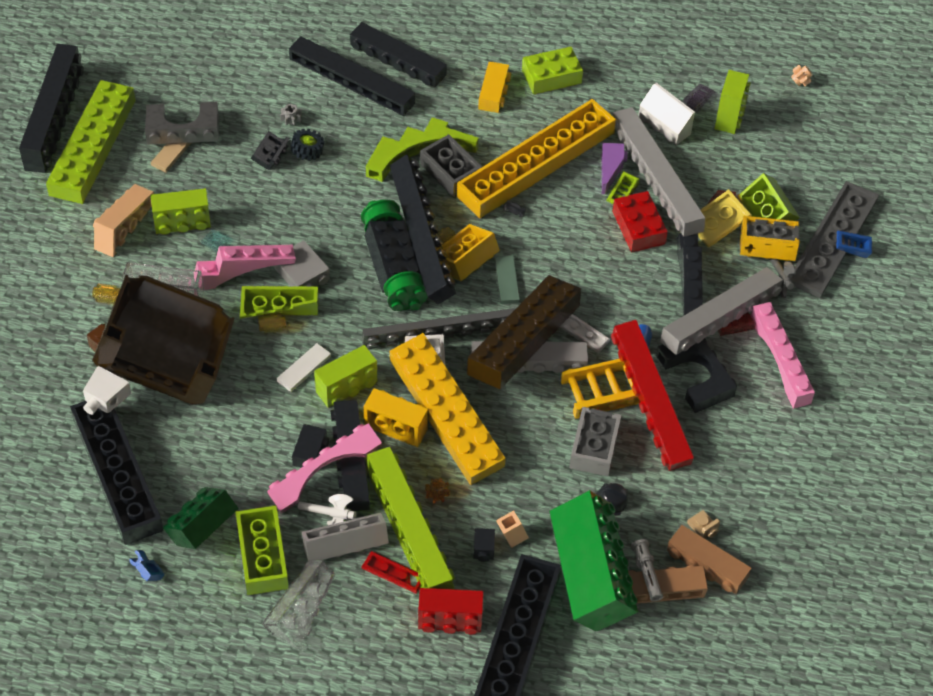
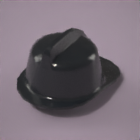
[596,483,628,516]

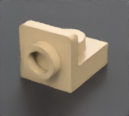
[687,510,720,539]

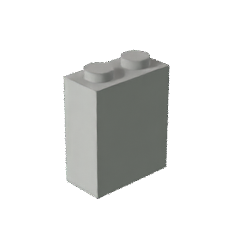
[274,240,330,287]

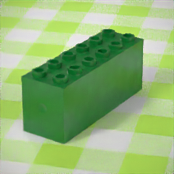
[549,490,638,631]

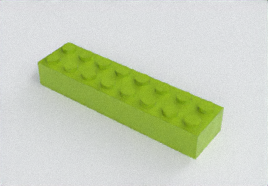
[46,80,136,204]
[367,447,455,589]

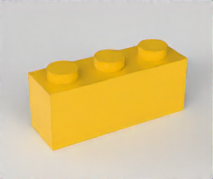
[478,61,512,113]

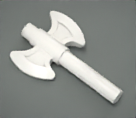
[298,494,356,525]

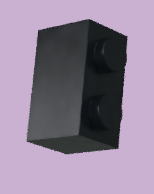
[292,424,329,468]

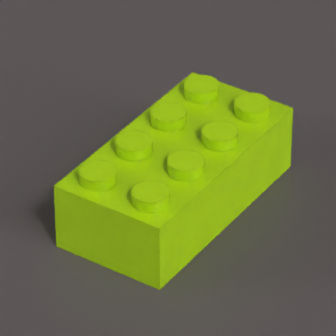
[235,506,289,595]

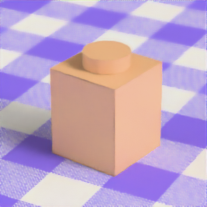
[496,511,529,548]

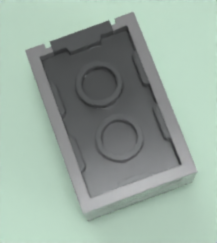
[569,407,621,476]

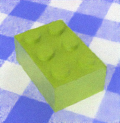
[522,46,583,95]
[714,70,751,134]
[151,188,211,235]
[314,345,377,408]

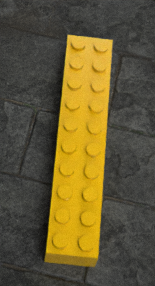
[457,99,616,218]

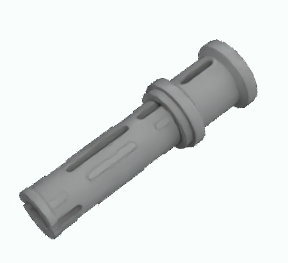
[631,539,663,602]

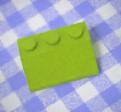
[737,173,800,221]

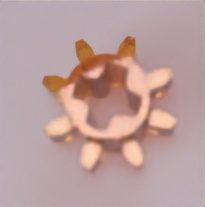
[425,477,450,503]

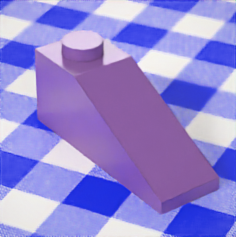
[601,143,627,194]

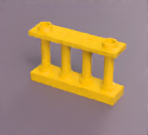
[561,359,640,419]

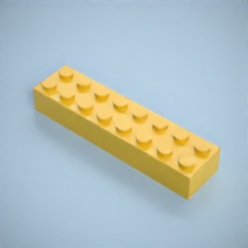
[390,333,506,485]

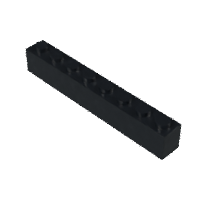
[289,36,415,116]

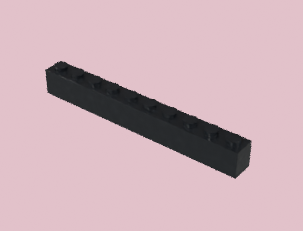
[389,154,456,305]

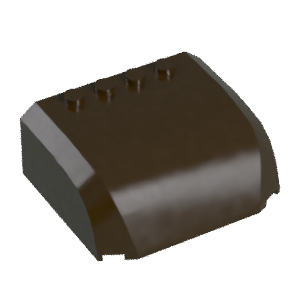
[92,275,235,405]

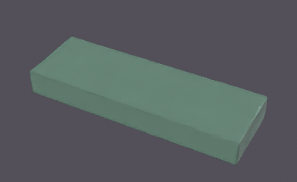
[495,255,519,304]

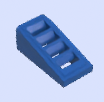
[836,230,872,258]

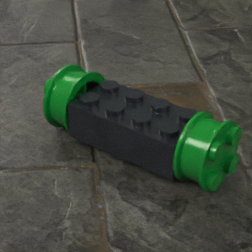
[361,199,428,311]

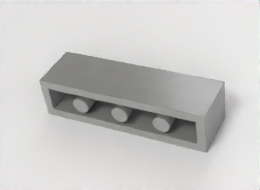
[301,513,389,563]

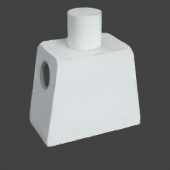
[83,366,131,415]

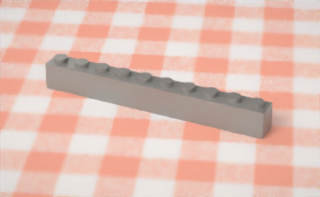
[613,107,705,237]

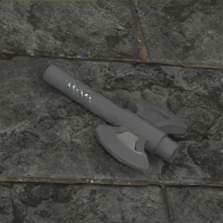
[769,258,796,298]

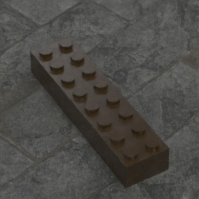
[467,275,581,390]

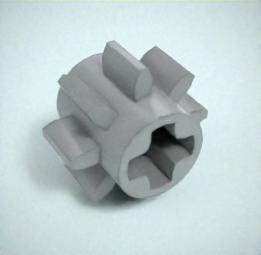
[280,104,302,125]

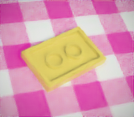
[698,190,752,248]

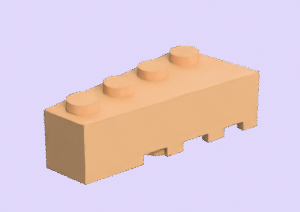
[93,184,154,257]

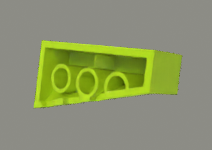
[240,286,319,319]

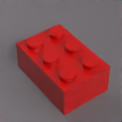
[612,191,668,253]
[418,588,483,635]

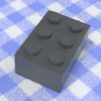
[420,134,482,197]

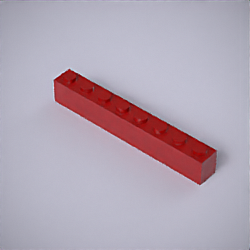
[611,320,694,471]

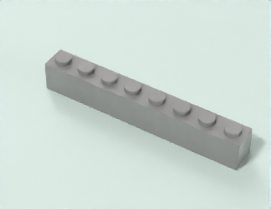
[660,267,783,355]

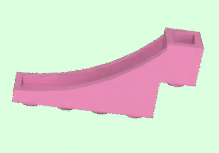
[194,245,296,290]

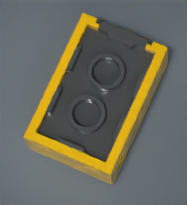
[740,216,800,261]

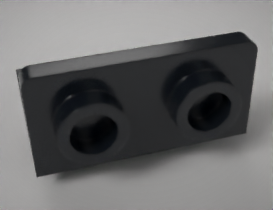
[250,131,290,170]

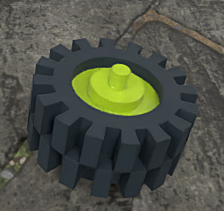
[290,129,324,161]

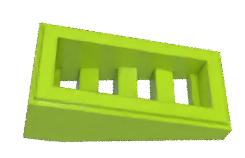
[606,171,639,204]

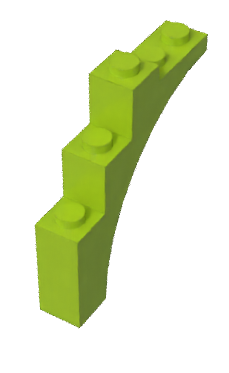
[366,117,479,182]

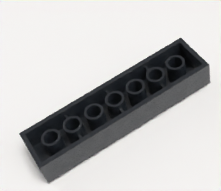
[19,43,84,173]
[70,401,164,545]
[474,554,561,696]

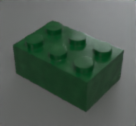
[163,487,239,549]

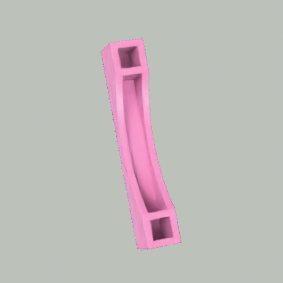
[750,302,815,409]
[267,423,382,514]

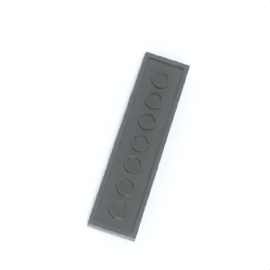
[791,181,879,298]
[362,308,515,349]

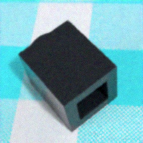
[473,528,495,562]

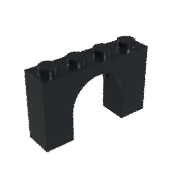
[656,338,737,413]

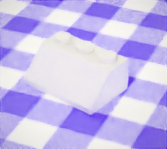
[639,83,695,145]

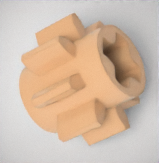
[791,65,813,86]

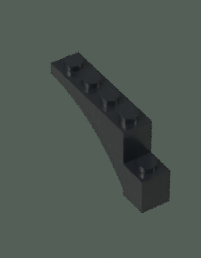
[677,233,703,316]

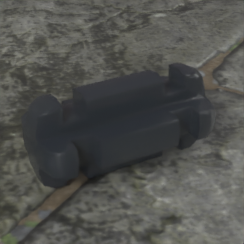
[504,200,526,217]

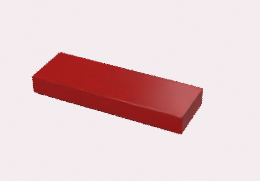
[361,551,421,594]

